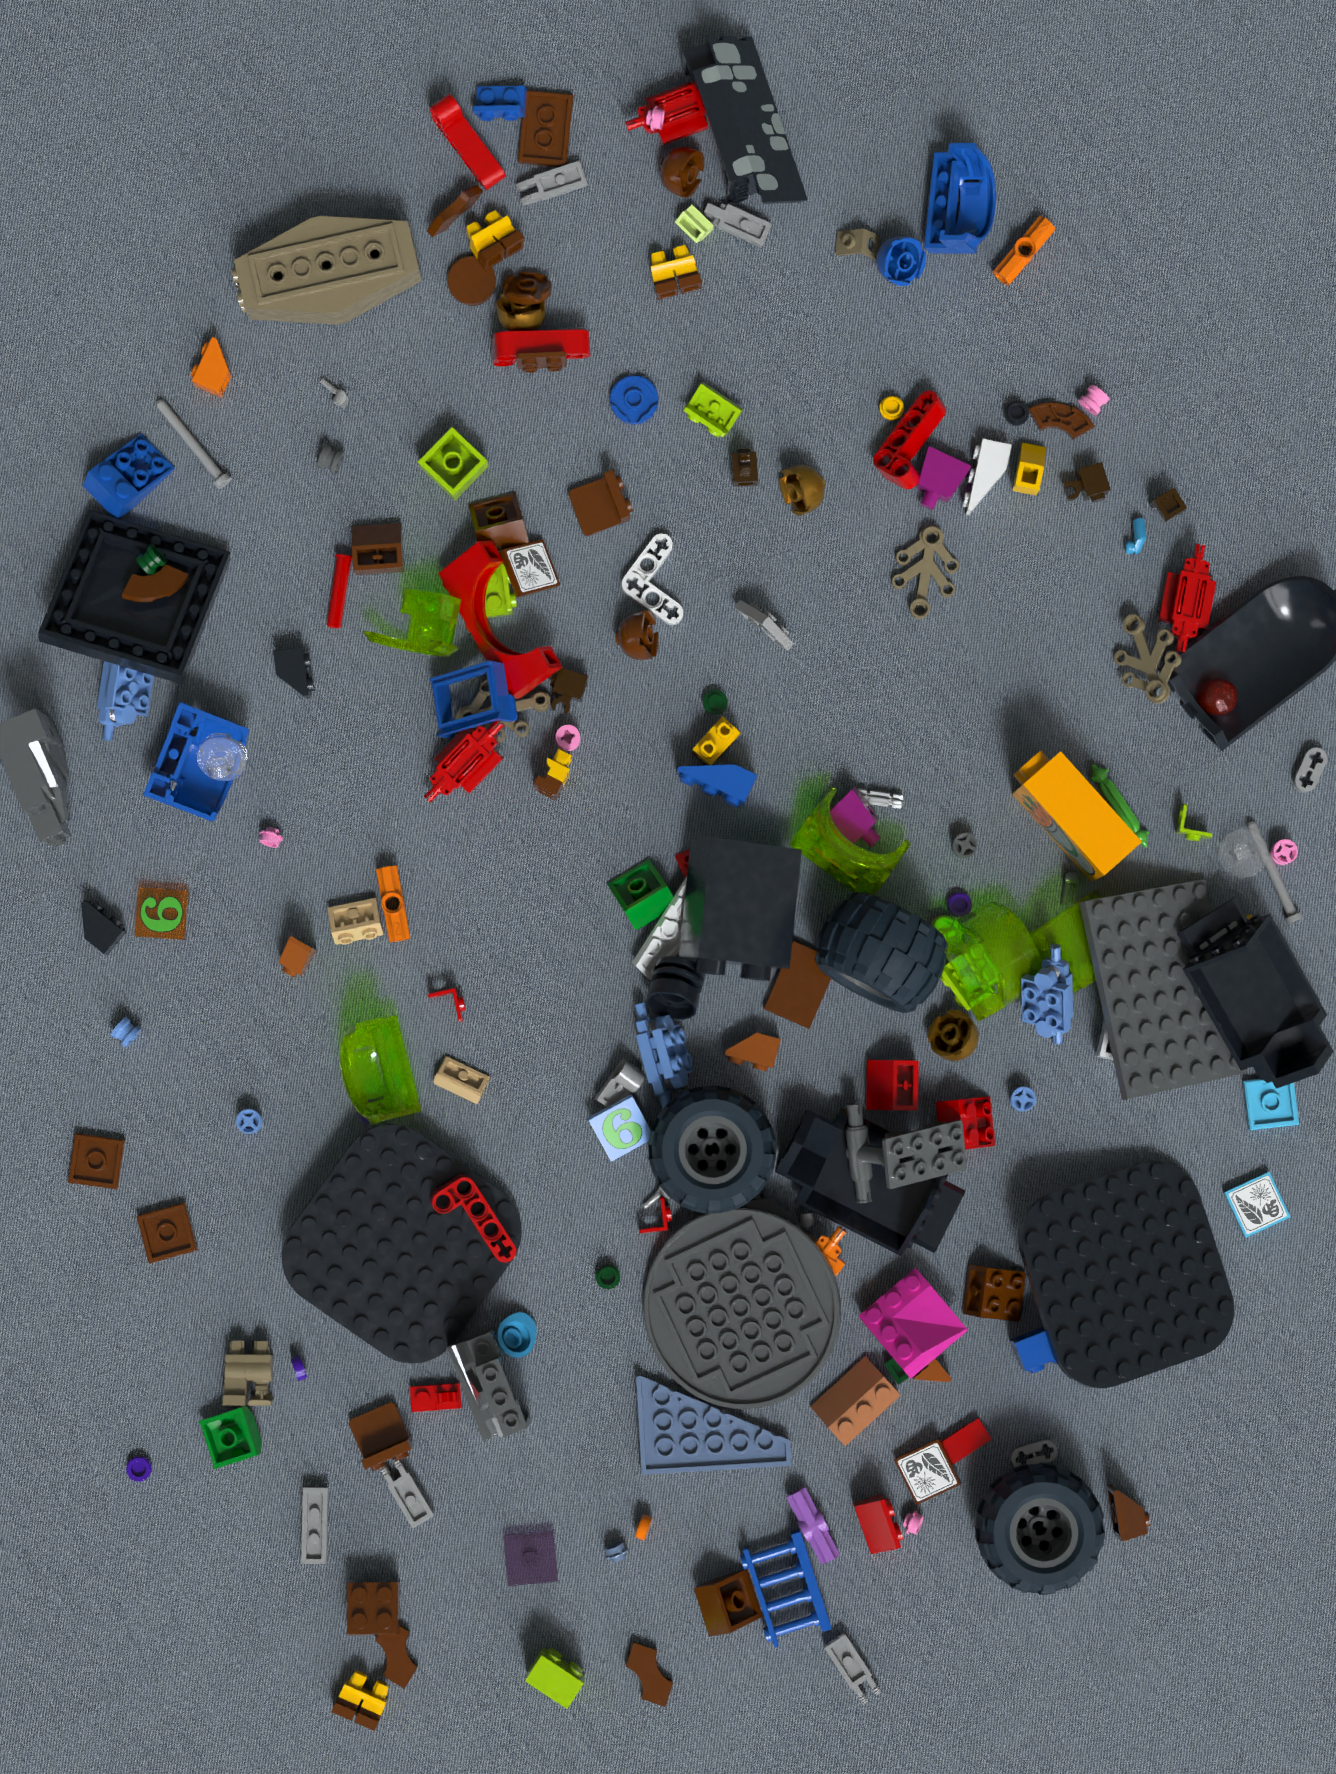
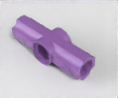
[786,1487,840,1565]

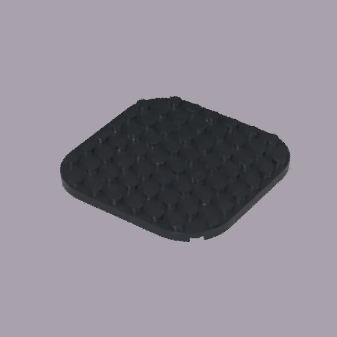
[281,1124,522,1364]
[1018,1161,1234,1389]

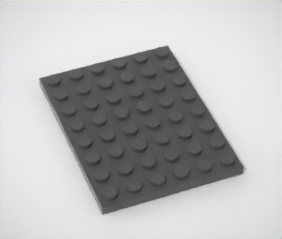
[1080,879,1248,1100]

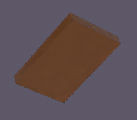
[518,90,574,167]
[764,941,831,1029]

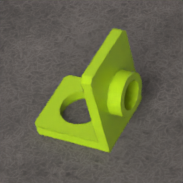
[1176,804,1212,841]

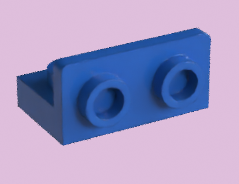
[472,86,527,121]

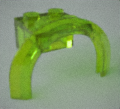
[364,589,461,657]

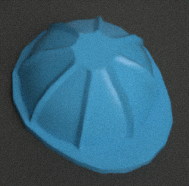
[496,1312,537,1358]

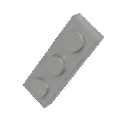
[301,1487,329,1564]

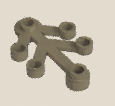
[891,525,959,620]
[1114,614,1182,704]
[456,680,551,743]

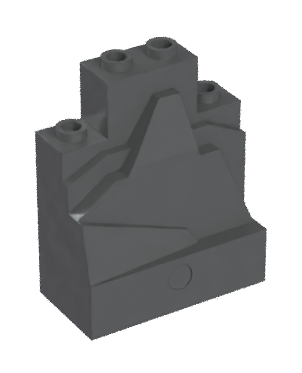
[0,709,71,847]
[447,1326,531,1441]

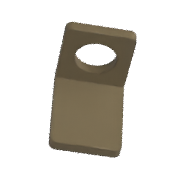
[835,229,880,259]

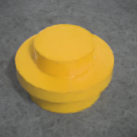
[879,396,904,421]

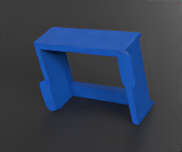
[429,661,518,739]

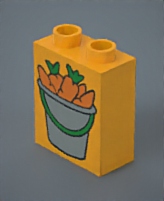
[1012,750,1142,882]

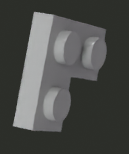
[734,600,794,651]

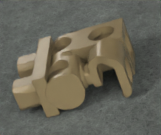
[222,1341,274,1406]

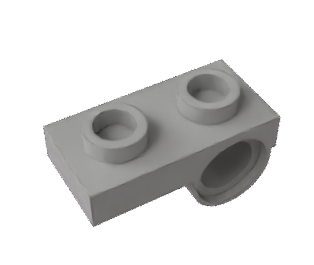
[594,1058,645,1107]

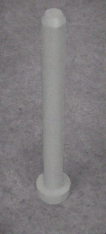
[156,399,232,489]
[1247,821,1304,924]

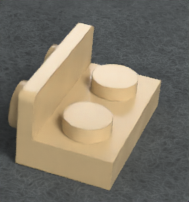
[327,898,384,945]

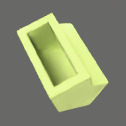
[675,205,714,243]

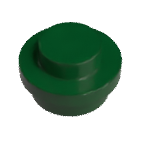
[703,690,728,715]
[596,1264,621,1289]

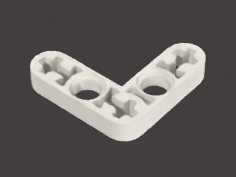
[622,534,683,625]

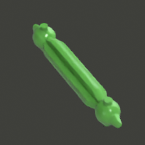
[1090,764,1149,848]

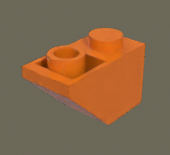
[191,337,232,398]

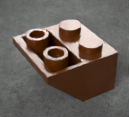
[352,523,405,575]

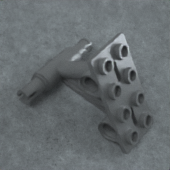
[845,1102,967,1203]

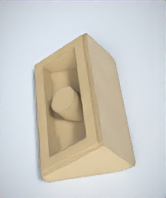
[433,1056,490,1104]

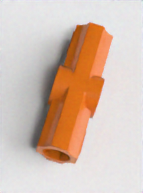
[993,216,1056,286]
[376,865,411,943]

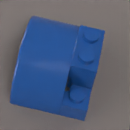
[143,702,249,821]

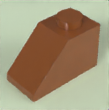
[278,936,317,977]

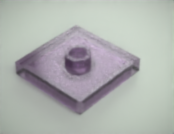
[504,1530,558,1586]

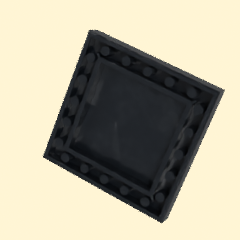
[38,510,230,684]

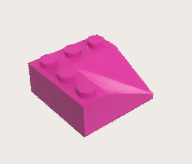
[858,1268,968,1379]

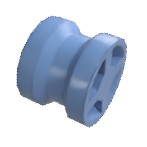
[110,1017,142,1048]
[1009,1087,1036,1111]
[236,1109,263,1134]

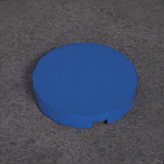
[610,376,659,425]

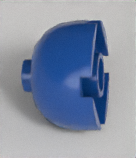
[876,235,926,286]

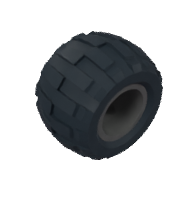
[814,892,948,1013]
[648,1085,776,1214]
[974,1462,1105,1595]

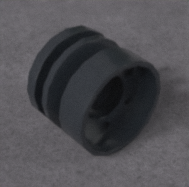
[646,956,706,1020]

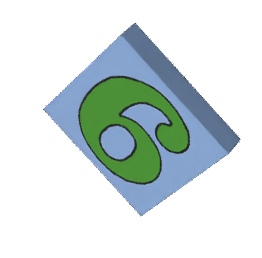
[588,1094,651,1161]

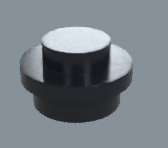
[1004,401,1029,426]

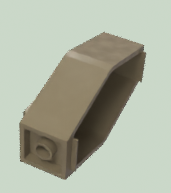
[231,216,422,325]

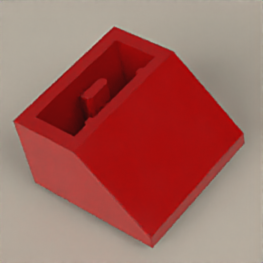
[866,1060,919,1111]
[936,1097,995,1150]
[853,1494,903,1554]

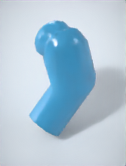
[1125,518,1147,555]

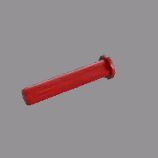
[327,554,353,629]

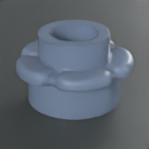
[605,1541,628,1563]

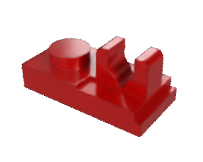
[410,1383,462,1412]

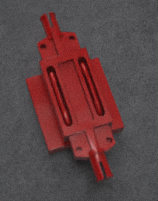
[625,81,708,146]
[1158,544,1217,652]
[424,720,505,802]

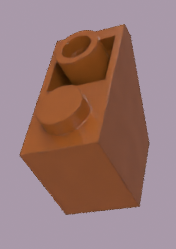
[725,1033,781,1071]

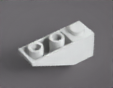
[963,439,1012,515]

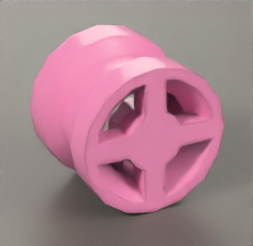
[1078,385,1110,416]
[556,725,580,751]
[1270,839,1298,865]

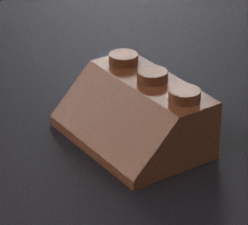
[810,1356,901,1446]

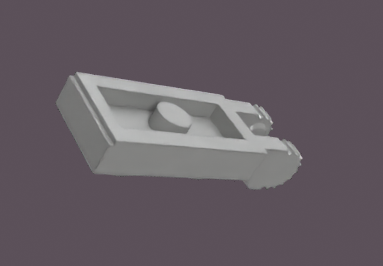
[516,161,588,206]
[380,1457,435,1528]
[823,1632,881,1704]

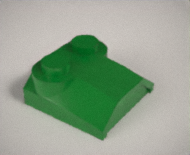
[198,1406,262,1469]

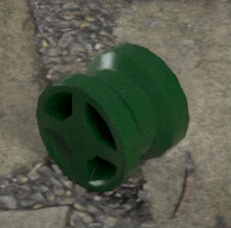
[136,544,167,575]

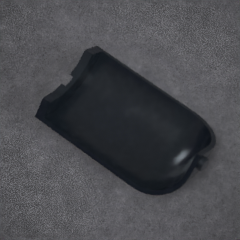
[1158,576,1336,751]

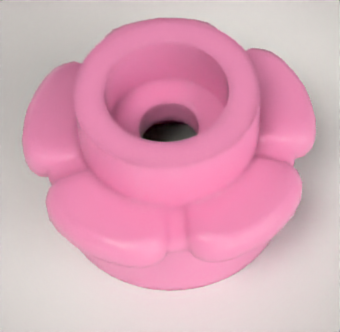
[646,106,665,131]
[259,827,283,848]
[903,1510,924,1535]

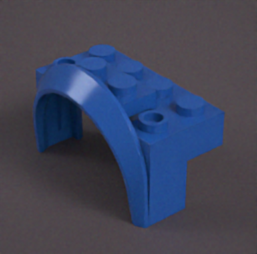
[924,143,996,254]

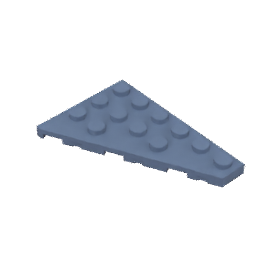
[636,1375,792,1475]

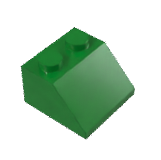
[607,859,674,931]

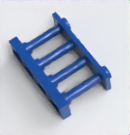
[740,1529,832,1648]

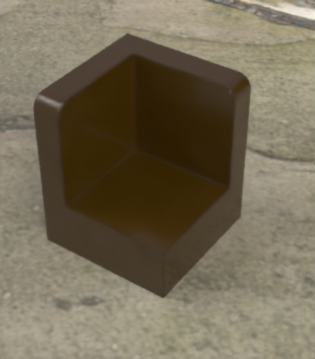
[1150,487,1187,522]

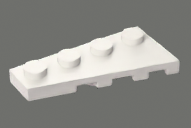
[632,877,687,981]

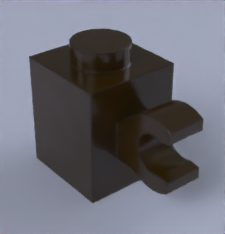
[731,449,758,487]
[1063,462,1111,503]
[550,668,589,715]

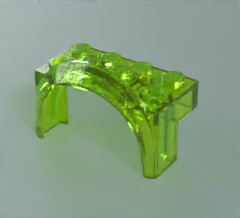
[789,787,911,895]
[340,1015,422,1125]

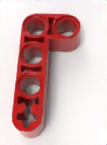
[429,93,506,191]
[491,330,591,367]
[873,390,946,490]
[430,1175,516,1262]

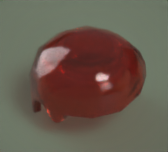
[1197,678,1238,715]

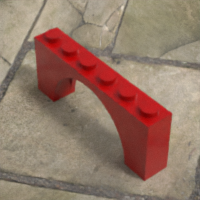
[438,540,563,699]

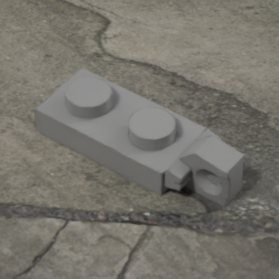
[703,203,772,248]

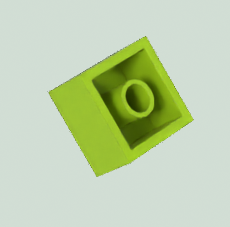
[418,427,489,501]
[525,1647,585,1709]

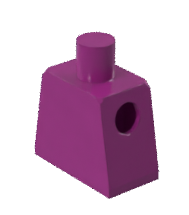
[917,446,971,510]
[819,786,881,847]

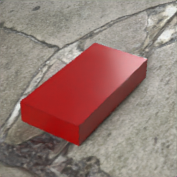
[941,1417,992,1465]

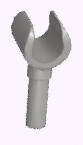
[320,378,349,408]
[642,1187,670,1209]
[796,1213,814,1228]

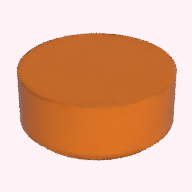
[635,1514,653,1541]

